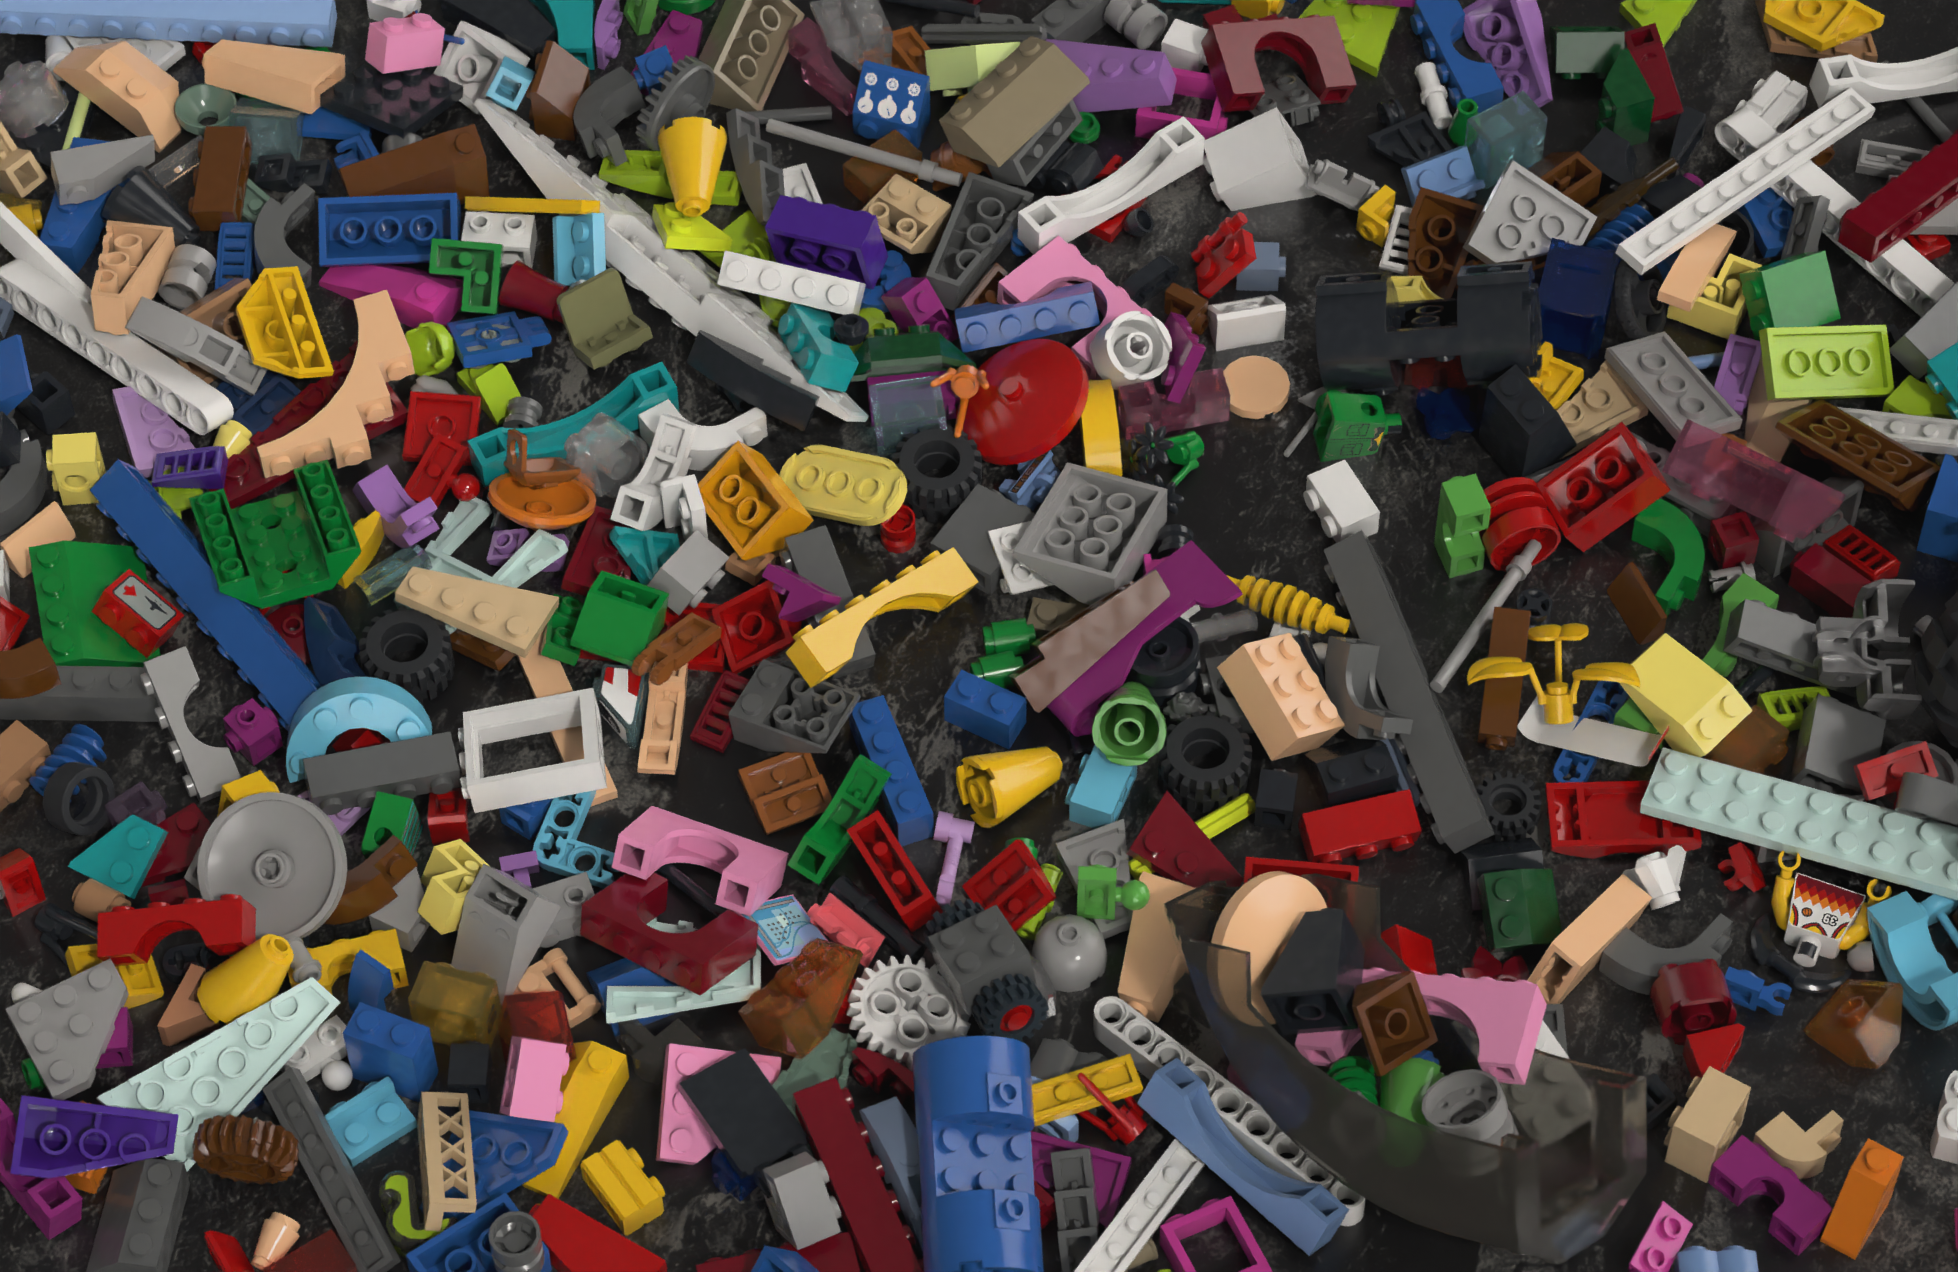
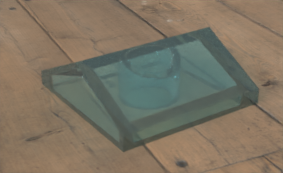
[353,543,433,606]

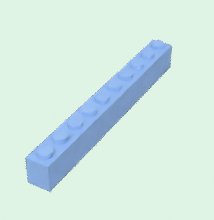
[0,0,337,47]

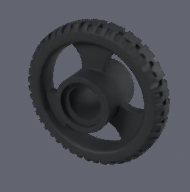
[1613,259,1667,341]

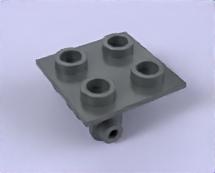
[1248,76,1321,127]

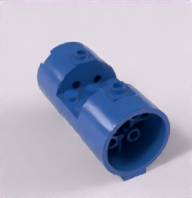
[912,1036,1044,1272]

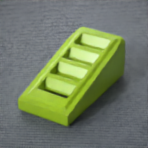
[1756,686,1830,737]

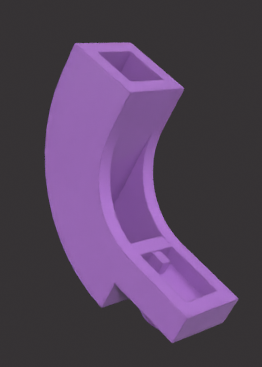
[352,465,440,549]

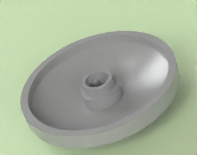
[197,792,347,940]

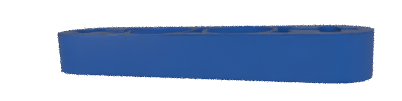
[1552,681,1629,783]

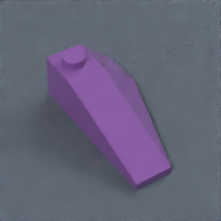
[1463,0,1553,115]

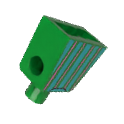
[361,791,424,860]

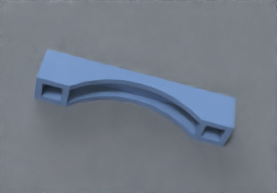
[1137,1058,1349,1256]

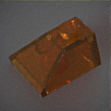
[1803,979,1903,1069]

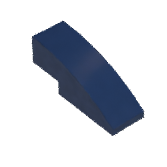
[304,596,366,687]

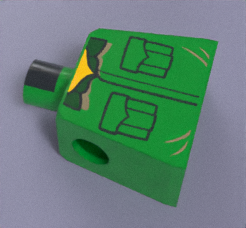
[1313,392,1402,462]

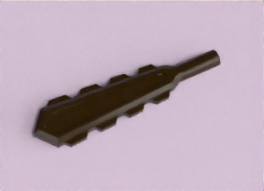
[1556,156,1680,256]

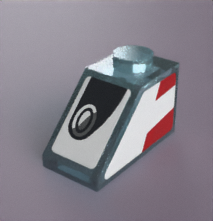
[593,664,649,749]

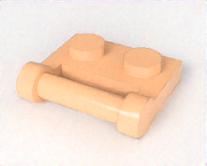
[511,948,601,1041]

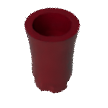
[499,260,570,324]

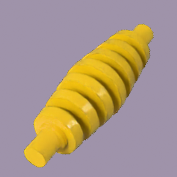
[1226,575,1350,634]

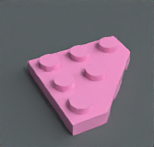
[656,1044,781,1165]

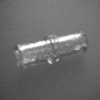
[1191,608,1258,643]

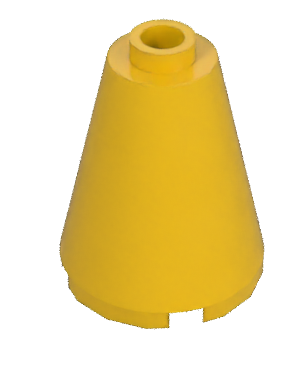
[658,117,727,217]
[956,747,1063,828]
[197,934,294,1025]

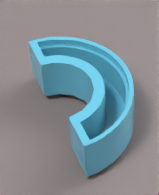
[286,677,432,783]
[1867,891,1958,1030]

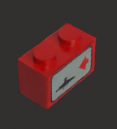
[92,569,185,658]

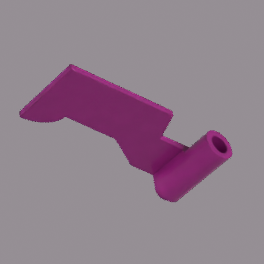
[1029,540,1243,737]

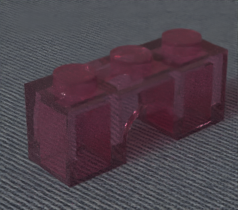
[1118,368,1230,440]

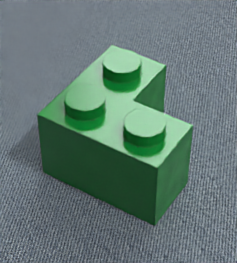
[429,238,503,315]

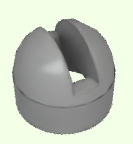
[1847,941,1874,972]

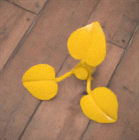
[1467,623,1640,724]

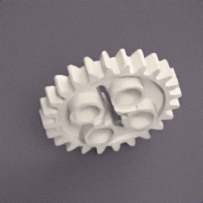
[846,955,970,1071]

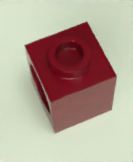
[1707,511,1760,569]

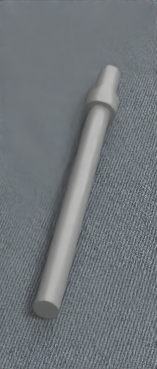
[766,118,963,187]
[1430,539,1542,693]

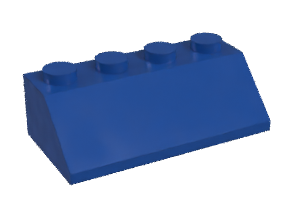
[318,193,462,267]

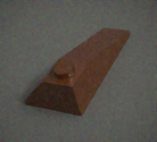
[338,124,489,206]
[1407,187,1484,299]

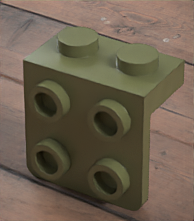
[557,268,653,370]

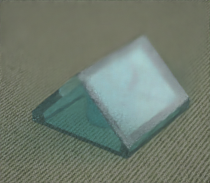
[230,98,305,164]
[868,375,947,456]

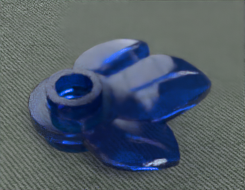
[1416,387,1481,440]

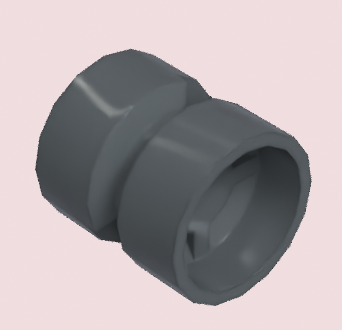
[489,1211,545,1272]

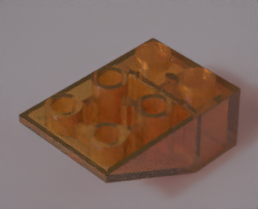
[738,938,863,1059]

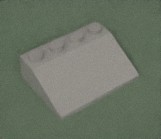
[1013,462,1168,605]

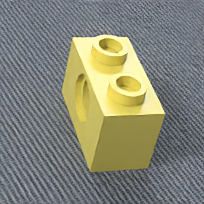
[46,432,106,505]

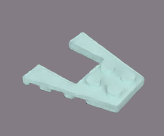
[394,497,569,634]
[606,917,761,1024]

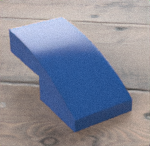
[348,950,394,1012]

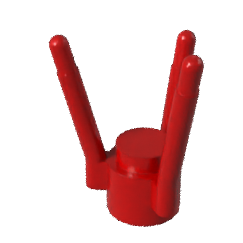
[1076,1073,1148,1145]

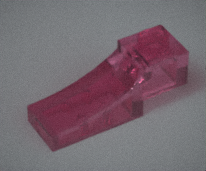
[788,17,857,116]

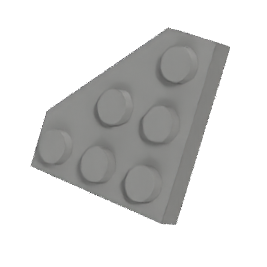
[1463,160,1597,264]
[6,958,129,1100]

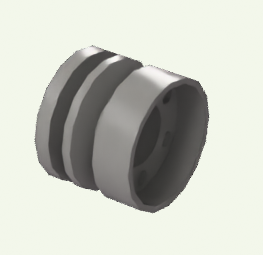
[1422,1069,1519,1176]

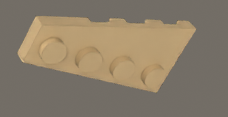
[395,566,559,658]

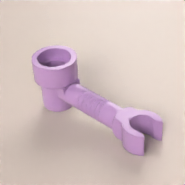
[933,811,975,905]

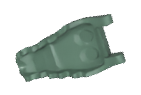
[772,1026,857,1159]

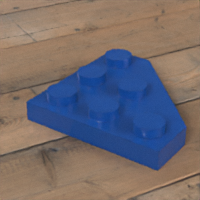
[420,1110,569,1221]

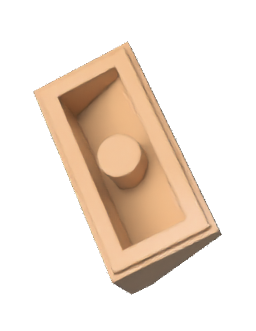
[0,501,76,578]

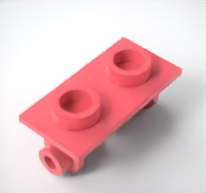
[807,893,885,967]

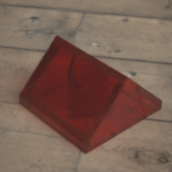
[497,991,577,1069]

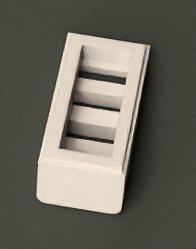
[1379,204,1412,276]

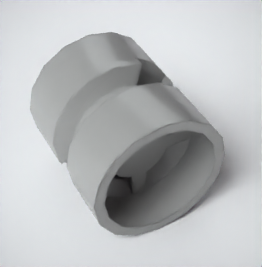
[1104,0,1168,50]
[158,244,217,309]

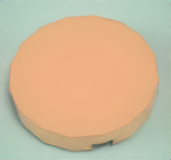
[1219,355,1290,419]

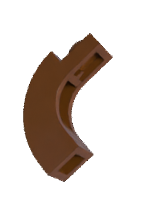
[0,638,61,699]
[324,835,418,925]

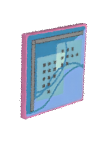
[734,894,834,966]

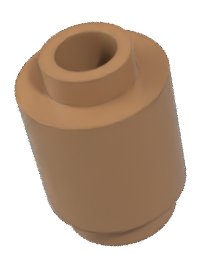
[72,878,131,923]

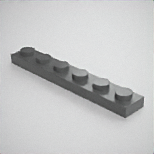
[262,1067,401,1272]

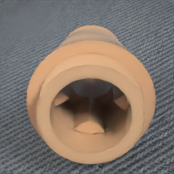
[251,1212,300,1272]

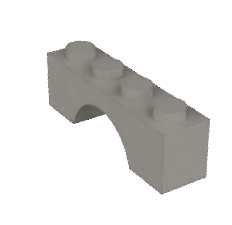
[139,646,241,804]

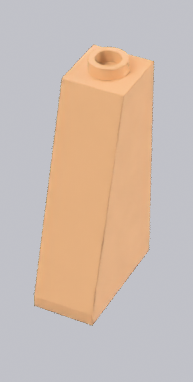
[202,39,345,115]
[1118,871,1216,1023]
[1527,874,1652,1004]

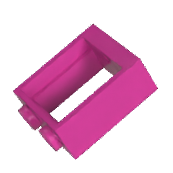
[1135,67,1228,140]
[1160,1196,1273,1272]

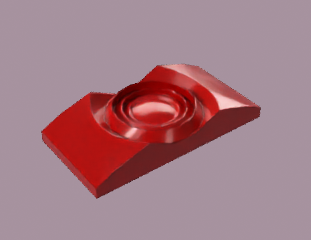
[1545,780,1702,859]

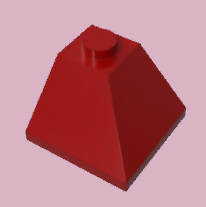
[711,580,803,674]

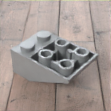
[450,864,561,1007]

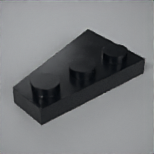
[16,83,98,175]

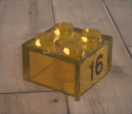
[408,961,503,1048]

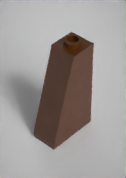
[1477,607,1531,750]

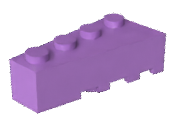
[1046,39,1177,112]

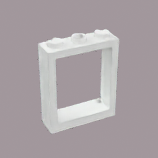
[458,688,607,813]

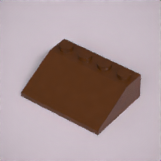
[1775,399,1941,512]

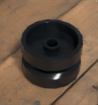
[1124,616,1201,707]

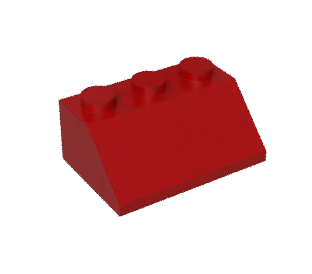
[1537,422,1671,552]

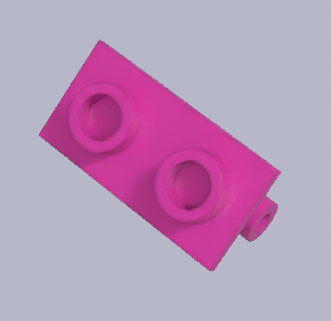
[1628,1201,1693,1272]

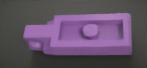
[1714,334,1762,415]

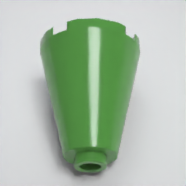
[1092,682,1167,766]
[1380,1058,1445,1166]

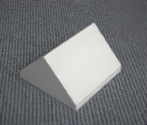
[1208,295,1286,351]

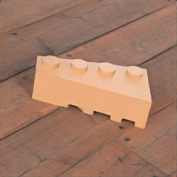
[91,220,175,335]

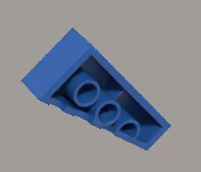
[40,137,130,274]

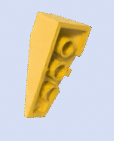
[522,1041,629,1199]

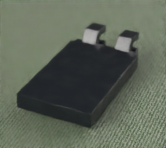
[679,1048,814,1199]

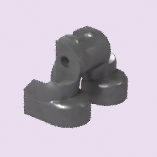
[1812,579,1922,720]

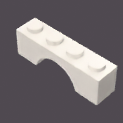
[717,250,866,316]

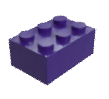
[765,195,888,289]

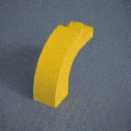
[1079,379,1122,477]

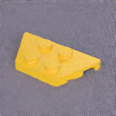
[1763,0,1885,52]

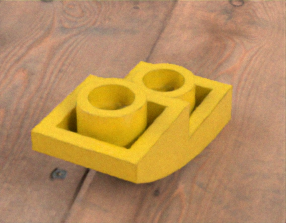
[338,510,384,589]

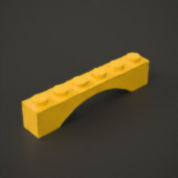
[785,547,979,688]

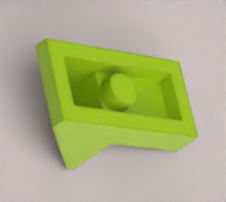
[457,363,521,427]

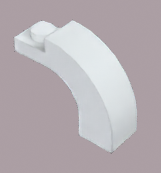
[638,399,768,471]
[610,413,698,531]

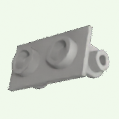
[1306,159,1380,211]

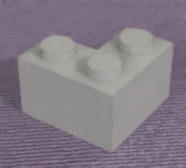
[763,1151,841,1250]

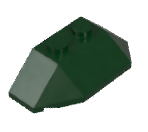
[850,324,976,382]

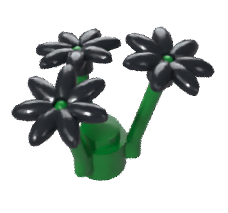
[1120,422,1204,514]

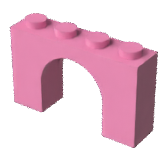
[997,235,1153,380]
[611,806,789,916]

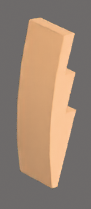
[1657,224,1737,312]

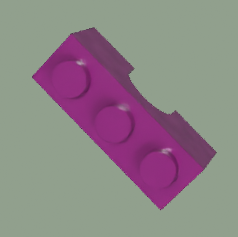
[1708,1135,1833,1256]

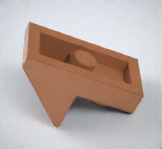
[157,963,220,1047]

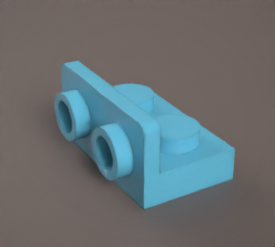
[553,213,606,286]
[324,1077,417,1167]

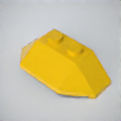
[236,266,334,379]

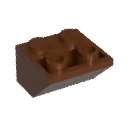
[526,40,591,141]
[1527,151,1602,208]

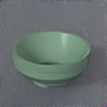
[175,83,237,136]

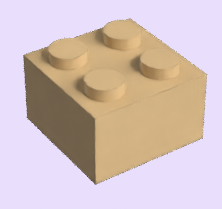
[1664,1066,1751,1183]

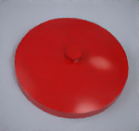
[956,339,1089,465]

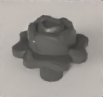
[1163,692,1208,722]

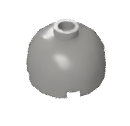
[1031,914,1107,992]

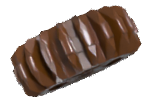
[193,1114,299,1185]

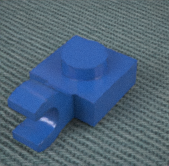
[1725,966,1792,1016]

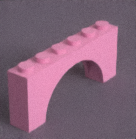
[1295,967,1547,1085]

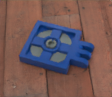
[447,311,552,369]

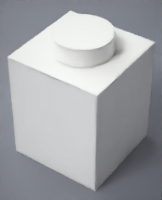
[1161,18,1208,72]

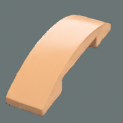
[637,661,688,775]

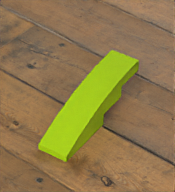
[598,150,742,206]

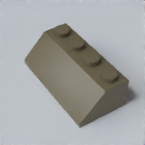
[699,0,805,112]
[939,36,1090,168]

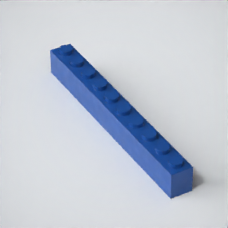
[90,459,321,731]

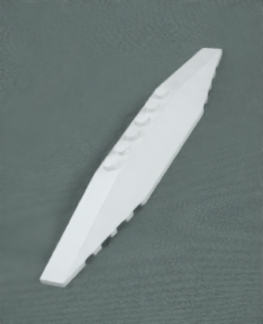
[474,98,869,422]

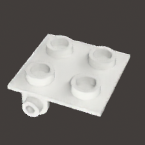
[987,521,1054,595]

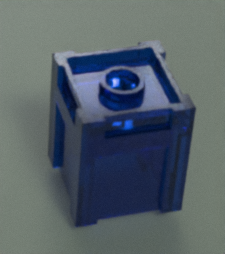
[1539,238,1620,359]

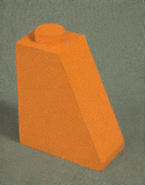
[1820,1138,1904,1260]

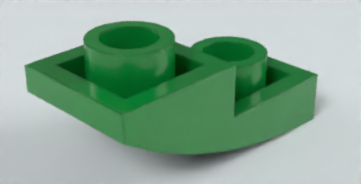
[541,594,584,666]

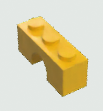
[288,928,409,994]

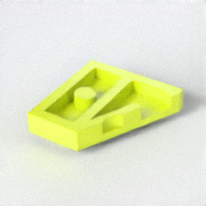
[652,202,732,252]

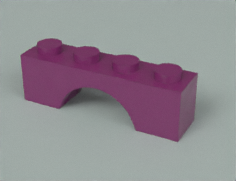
[0,1098,82,1240]

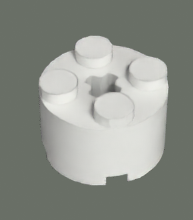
[1089,311,1172,390]

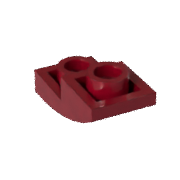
[852,1047,915,1110]

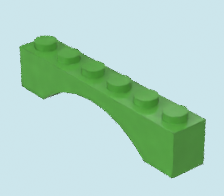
[1613,572,1779,749]

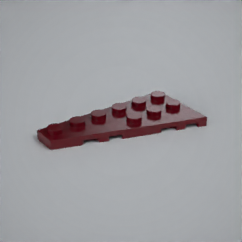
[206,340,408,509]

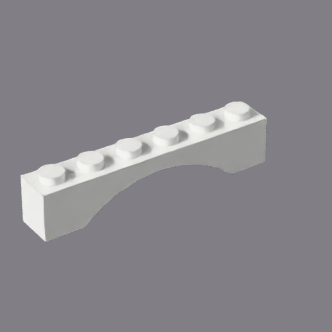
[1809,46,1958,108]
[1018,116,1205,255]

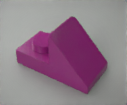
[762,563,842,622]

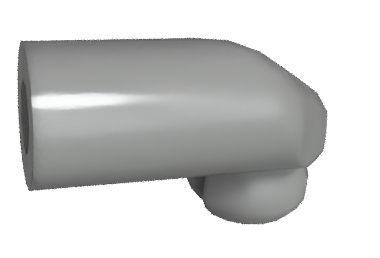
[411,375,459,395]

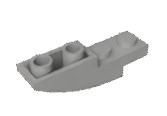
[125,296,268,396]

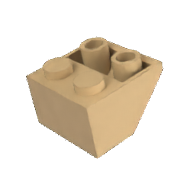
[862,174,952,254]

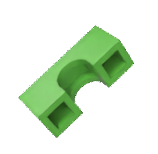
[1434,473,1491,578]

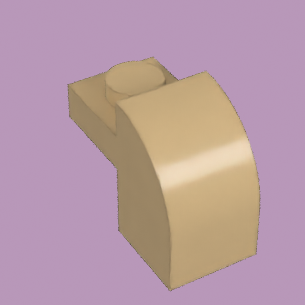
[0,121,48,198]
[1753,1110,1844,1180]

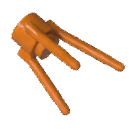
[930,365,989,438]

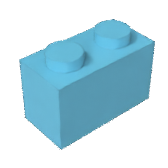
[1065,745,1137,829]

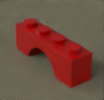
[97,894,256,967]

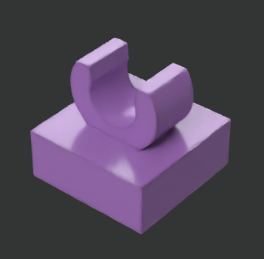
[499,850,539,888]

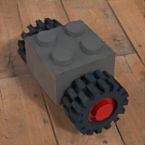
[923,899,1049,1042]

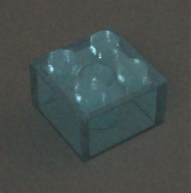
[1464,91,1548,190]

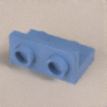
[1401,146,1485,207]

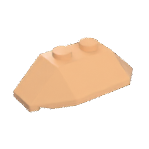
[53,41,181,153]

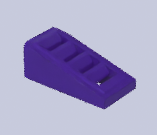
[152,446,228,489]

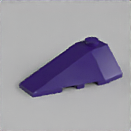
[10,1095,179,1179]

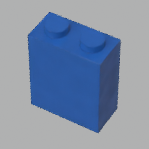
[343,1002,439,1103]

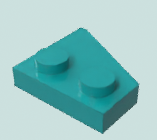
[609,526,680,586]
[68,814,169,899]

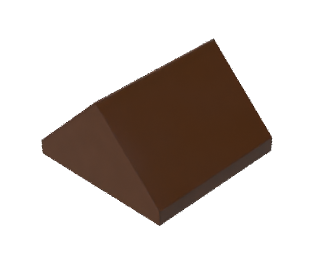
[1352,971,1438,1076]

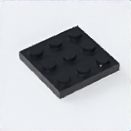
[320,62,463,139]

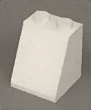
[1203,107,1317,211]

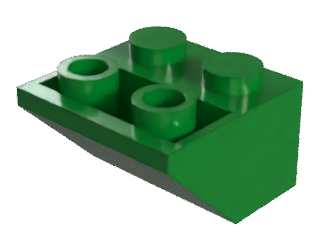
[570,570,669,666]

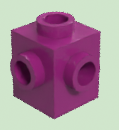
[223,698,283,766]

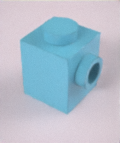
[486,56,535,111]

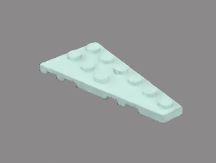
[96,977,340,1171]

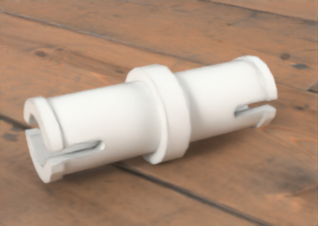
[1414,62,1453,129]

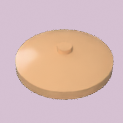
[1209,871,1327,1026]

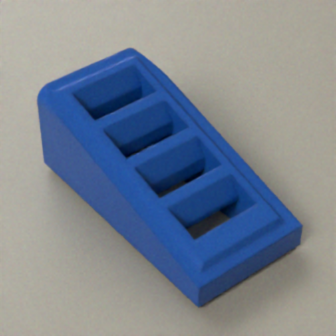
[215,222,255,290]

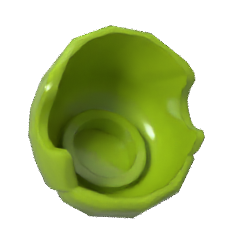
[405,321,455,376]

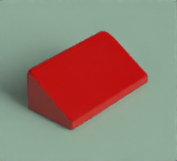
[204,1230,255,1272]

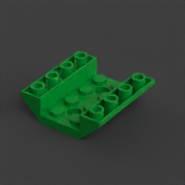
[189,459,361,609]

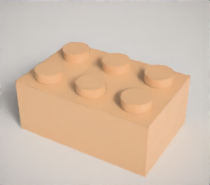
[1217,633,1345,761]

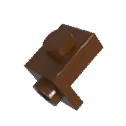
[1165,282,1210,335]

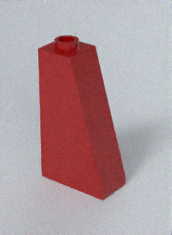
[529,1194,667,1272]

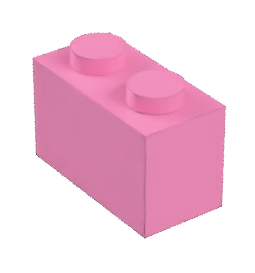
[365,13,445,74]
[500,1036,569,1122]

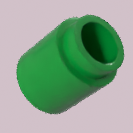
[982,618,1036,656]
[969,650,1024,689]

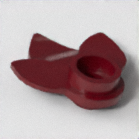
[1461,946,1530,982]

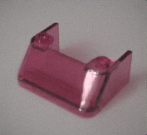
[1662,419,1846,543]

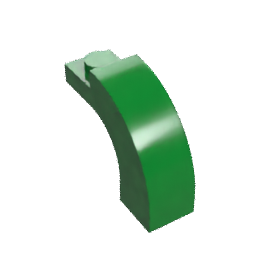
[1631,498,1705,617]
[787,754,892,885]

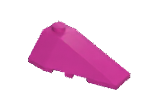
[319,264,464,329]

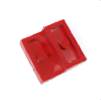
[962,839,1057,932]

